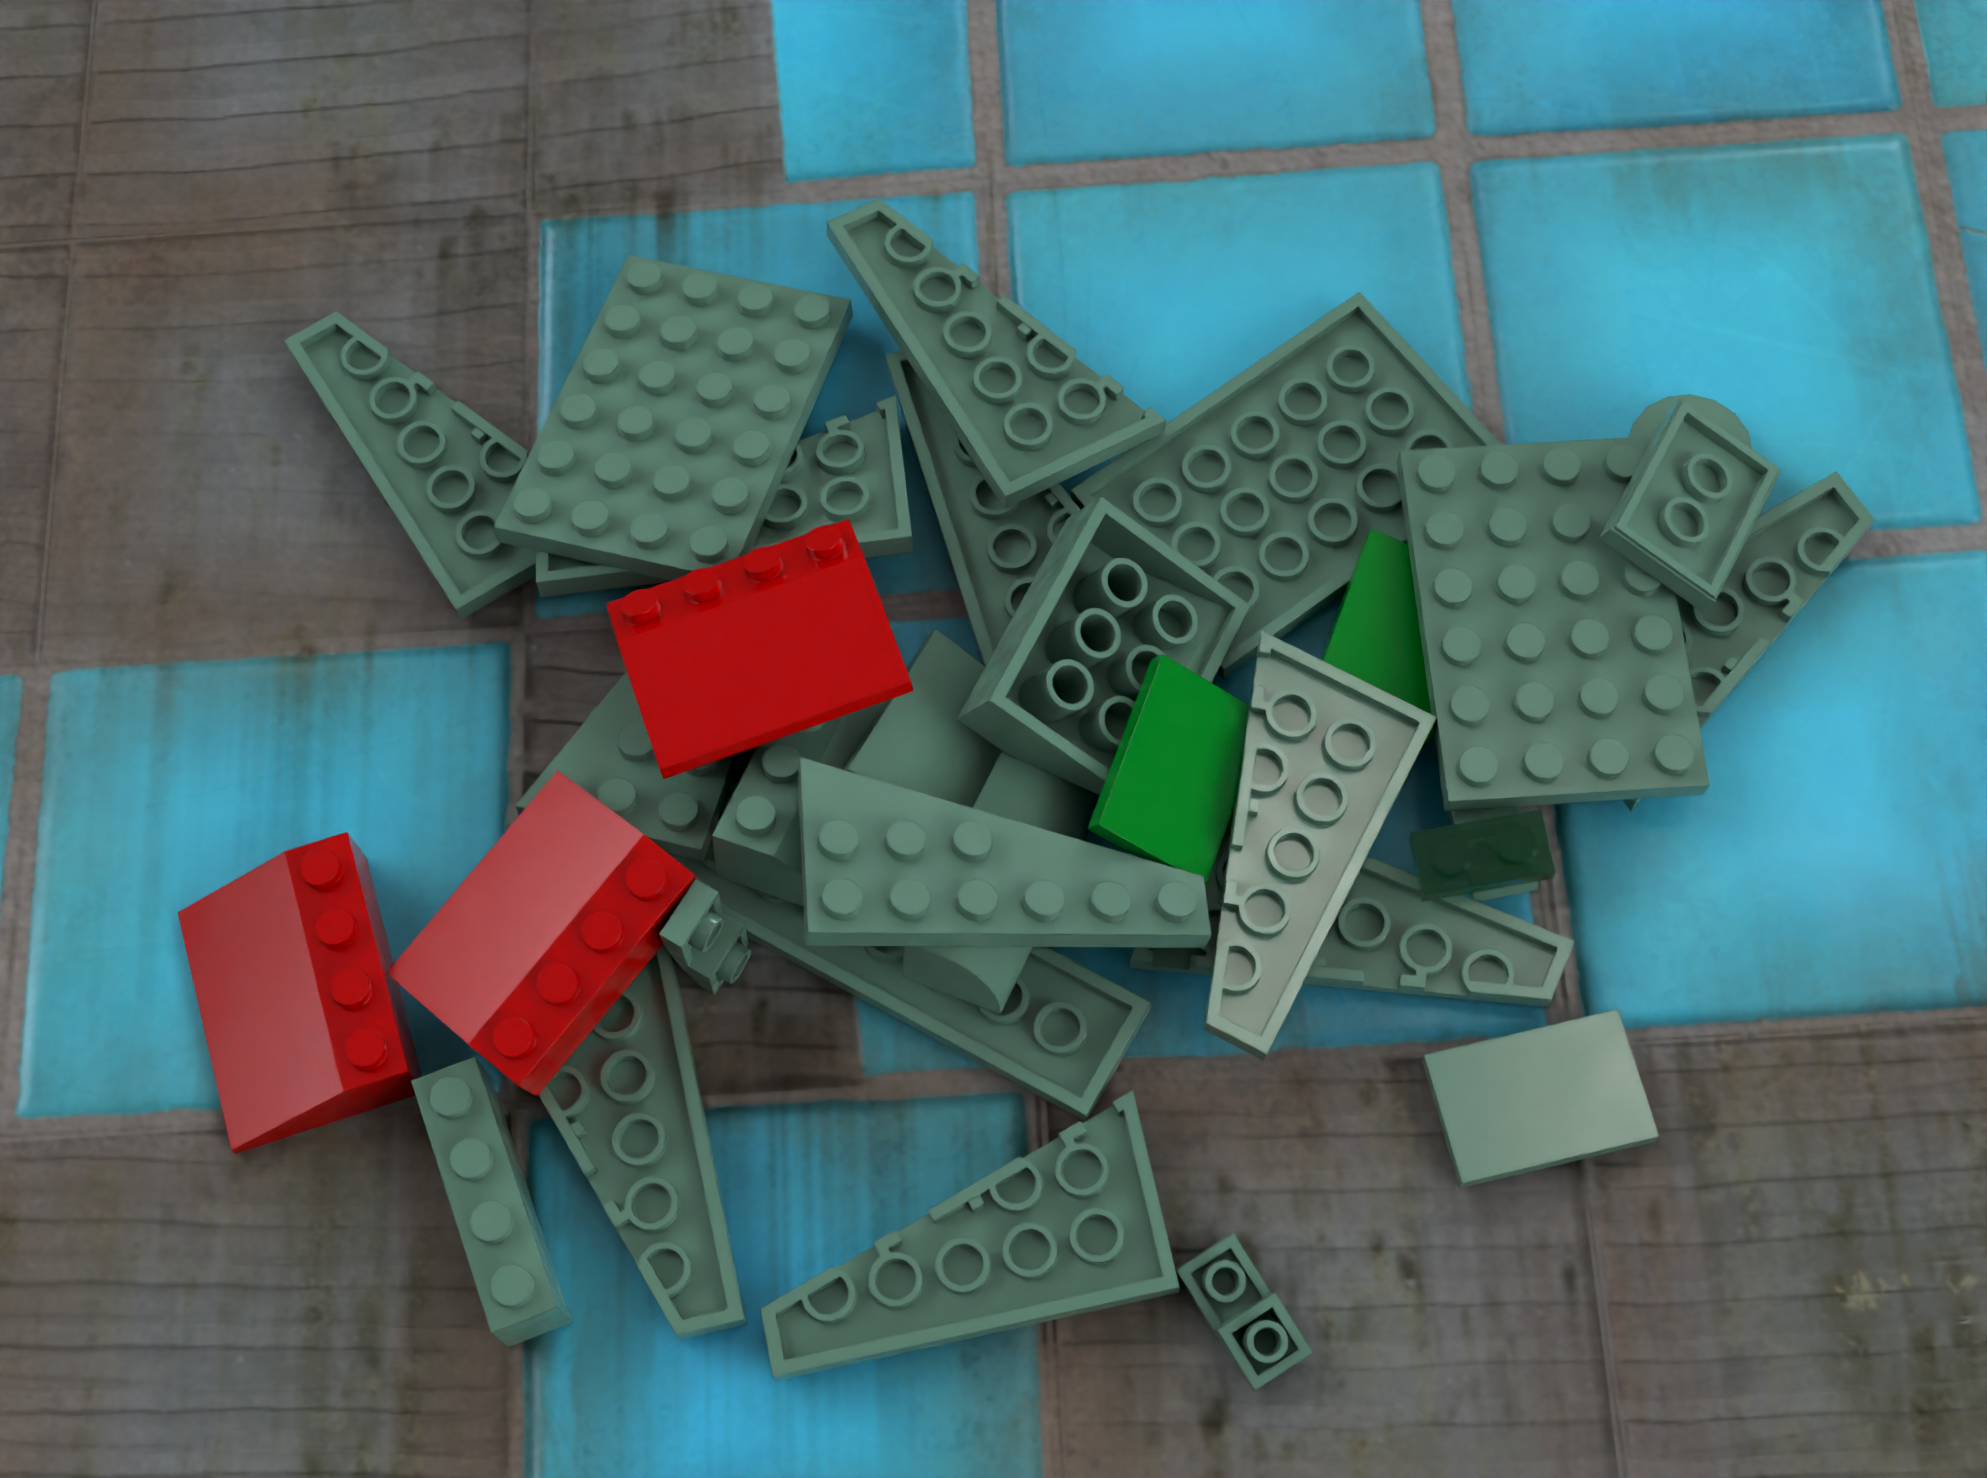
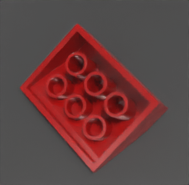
[606,519,914,779]
[386,770,699,1097]
[177,832,422,1154]

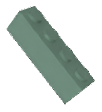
[411,1056,572,1347]

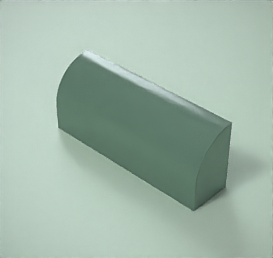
[902,751,1097,1015]

